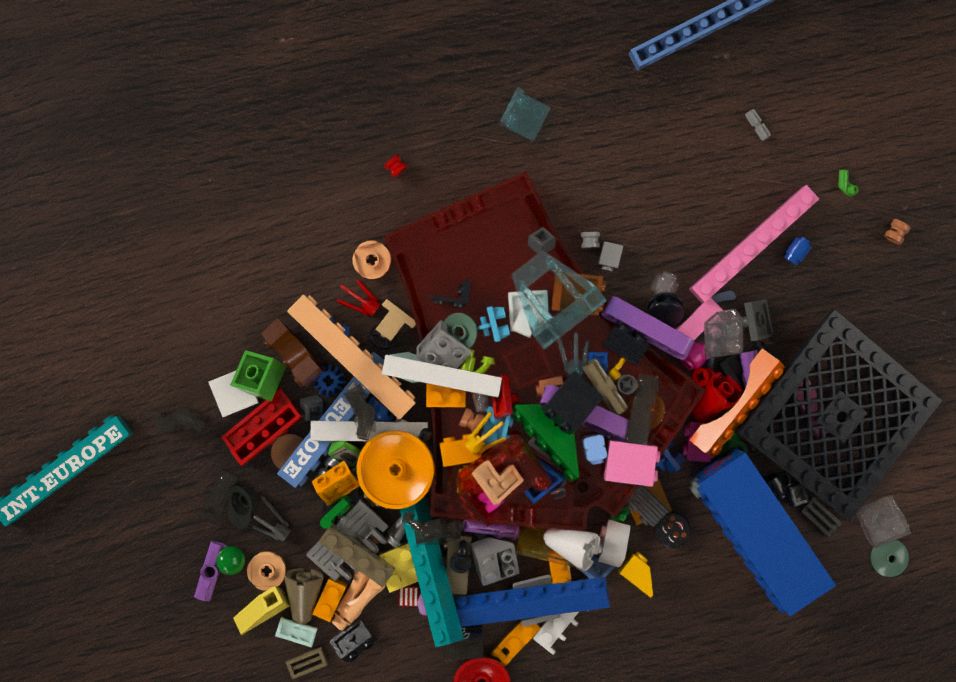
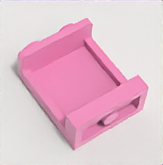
[604,440,660,487]

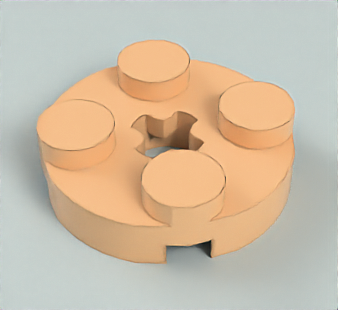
[352,241,391,279]
[247,551,286,591]

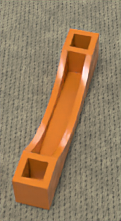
[689,348,785,458]

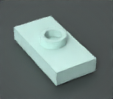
[275,617,318,648]

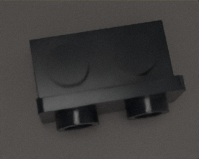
[330,618,377,662]

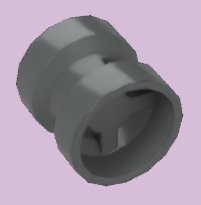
[616,375,637,394]

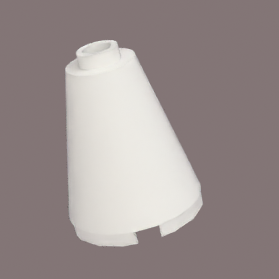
[544,527,600,571]

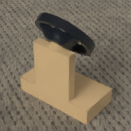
[369,299,418,350]

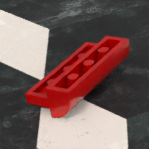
[221,388,303,466]

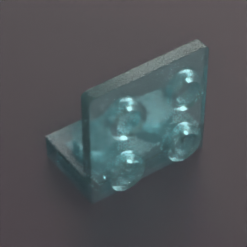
[500,87,550,141]

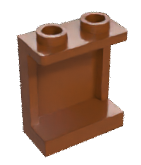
[551,271,606,316]

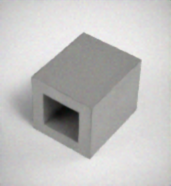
[598,241,623,272]

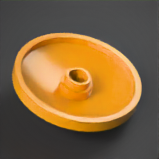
[357,430,435,509]

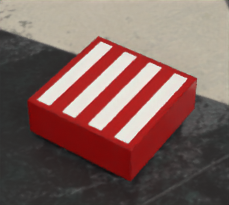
[399,586,419,607]

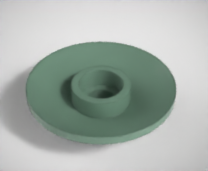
[444,313,477,348]
[870,539,909,577]

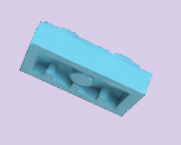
[482,406,514,450]

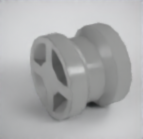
[581,232,600,249]

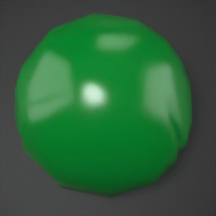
[216,546,245,575]

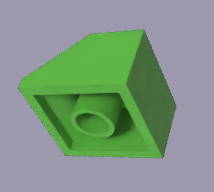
[230,350,286,402]

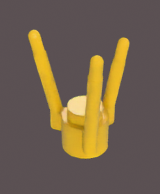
[465,412,506,455]

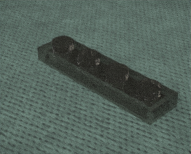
[625,374,660,445]

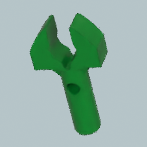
[610,506,630,521]

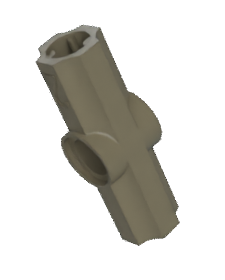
[582,358,628,415]

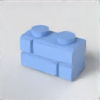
[581,433,607,465]

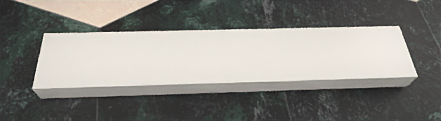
[382,355,502,397]
[310,421,428,441]

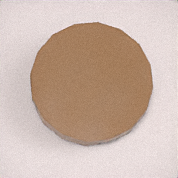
[271,434,304,469]

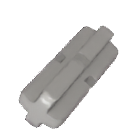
[745,109,771,141]

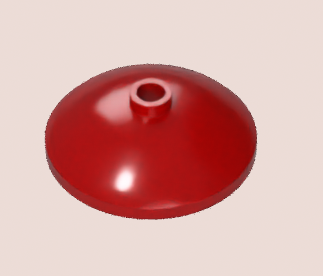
[453,657,511,682]

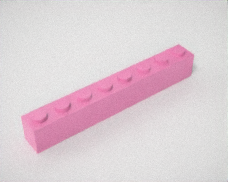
[689,185,819,303]

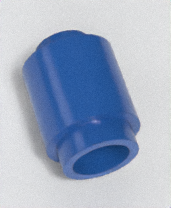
[784,236,812,266]

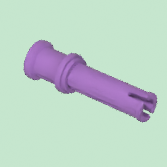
[462,519,519,541]

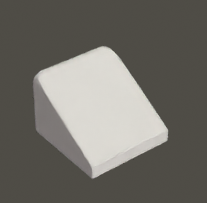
[512,308,539,338]

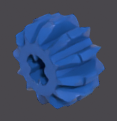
[314,364,346,397]

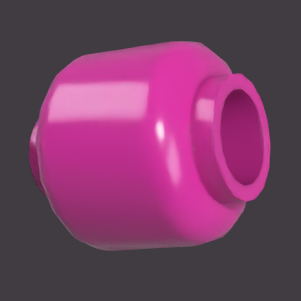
[680,341,709,370]

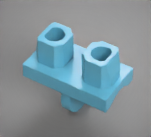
[476,306,510,342]

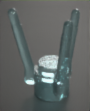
[557,333,589,377]

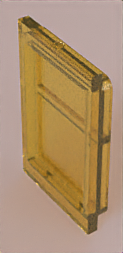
[516,522,576,568]

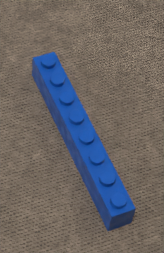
[453,577,610,627]

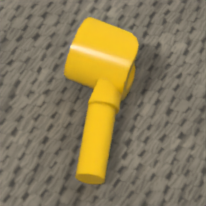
[608,358,626,381]

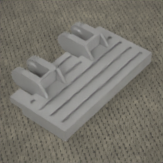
[306,499,388,581]

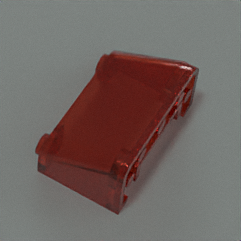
[456,434,552,527]

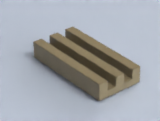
[285,646,329,680]

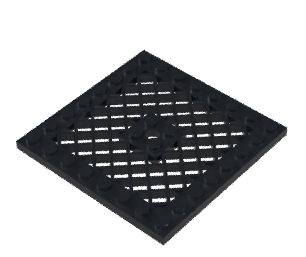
[737,308,942,522]

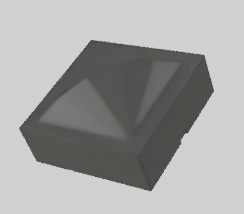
[786,484,809,507]

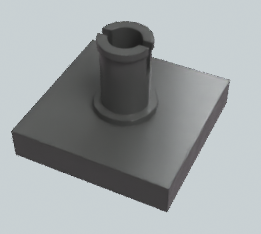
[735,299,774,341]

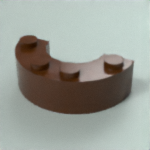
[261,318,325,387]

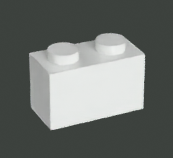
[598,520,631,568]

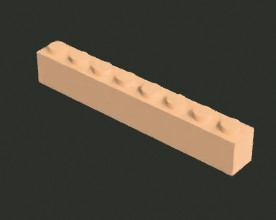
[287,295,416,420]

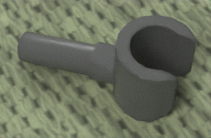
[551,477,567,499]

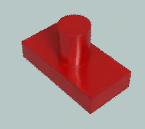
[492,375,519,419]

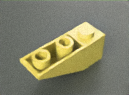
[233,586,290,635]

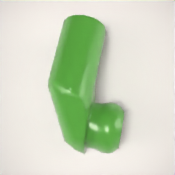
[838,170,858,197]

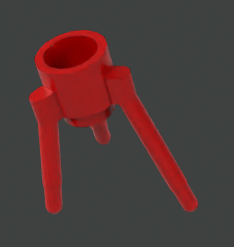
[336,279,381,316]

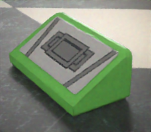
[328,441,362,468]

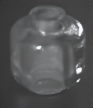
[651,271,679,295]

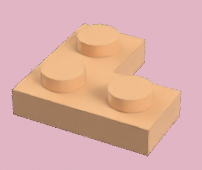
[472,460,524,505]

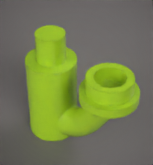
[460,350,495,374]

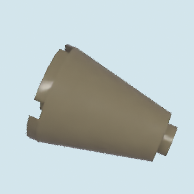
[285,568,323,624]

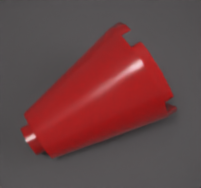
[693,372,742,423]

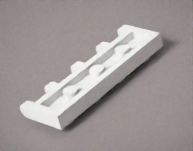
[533,578,589,655]

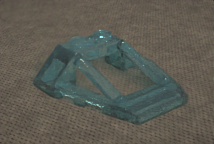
[511,250,607,349]

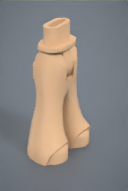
[332,571,386,631]

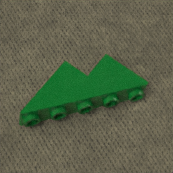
[511,404,579,481]

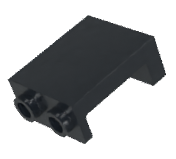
[716,340,768,396]
[541,371,603,435]

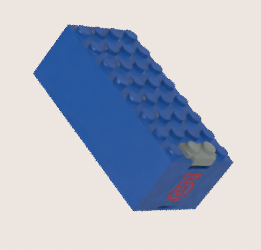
[689,447,836,617]

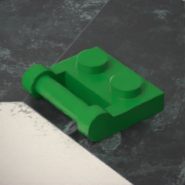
[320,495,352,529]

